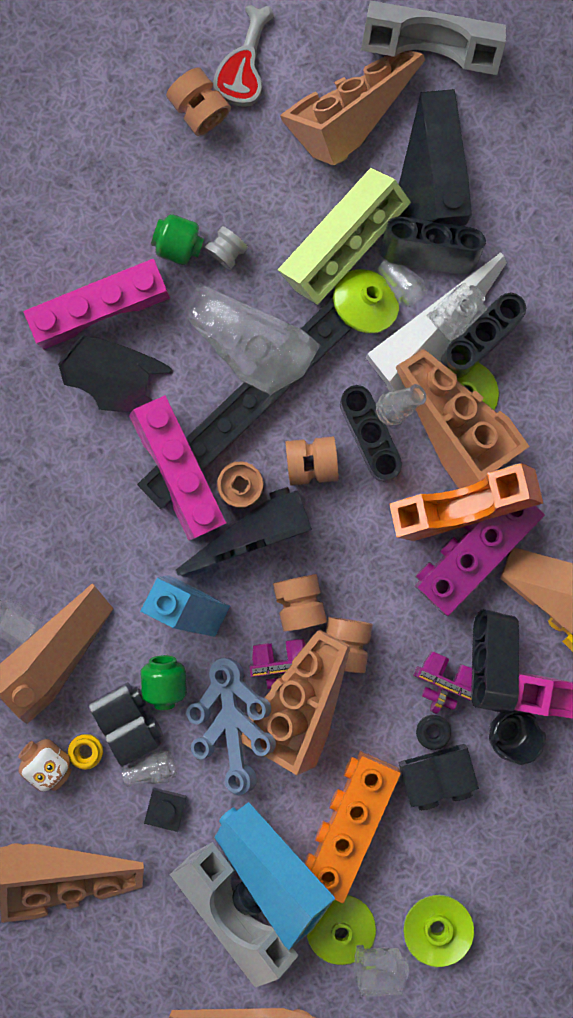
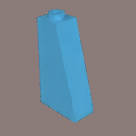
[140,575,230,637]
[214,802,335,950]

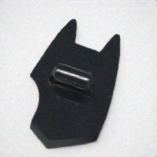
[58,335,172,412]

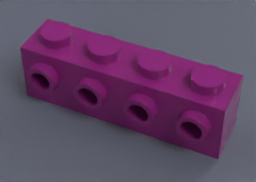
[414,506,545,616]

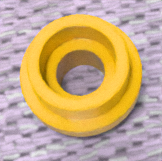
[68,734,103,770]

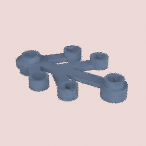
[187,658,276,795]

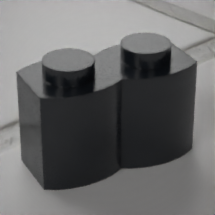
[88,682,163,767]
[398,744,479,811]

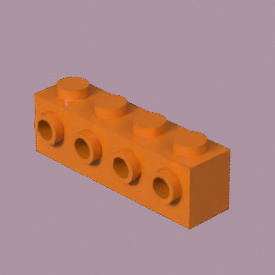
[304,751,401,904]

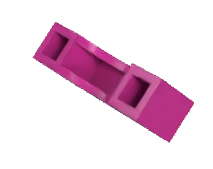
[23,258,170,350]
[129,395,226,541]
[514,672,573,719]

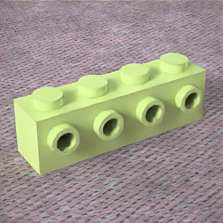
[278,168,411,305]

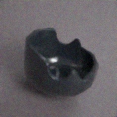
[489,710,546,765]

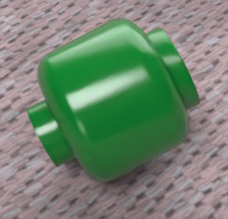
[151,214,204,265]
[140,655,187,710]

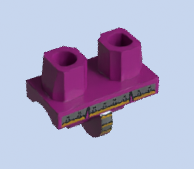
[249,638,306,690]
[413,651,472,714]

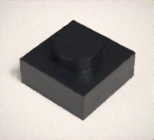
[144,788,187,832]

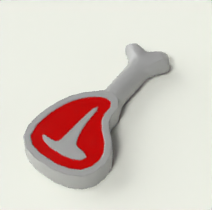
[213,5,274,107]

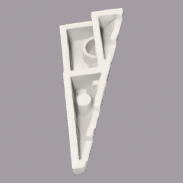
[366,253,507,412]

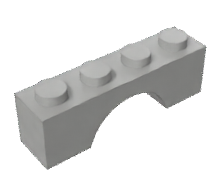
[361,0,506,75]
[169,842,299,988]

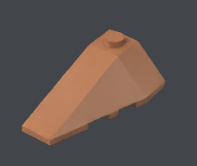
[395,349,530,489]
[500,547,573,635]
[0,843,144,923]

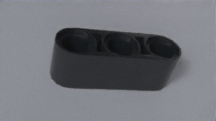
[379,217,486,274]
[441,292,527,378]
[340,385,402,482]
[471,609,519,714]

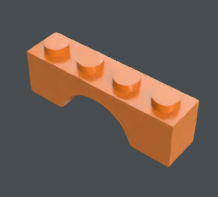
[390,463,543,541]

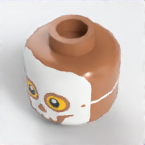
[18,739,72,792]

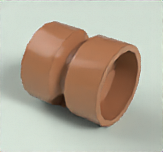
[166,67,231,136]
[285,436,338,486]
[217,462,264,509]
[273,574,327,631]
[326,617,373,673]

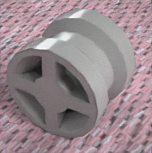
[204,226,248,270]

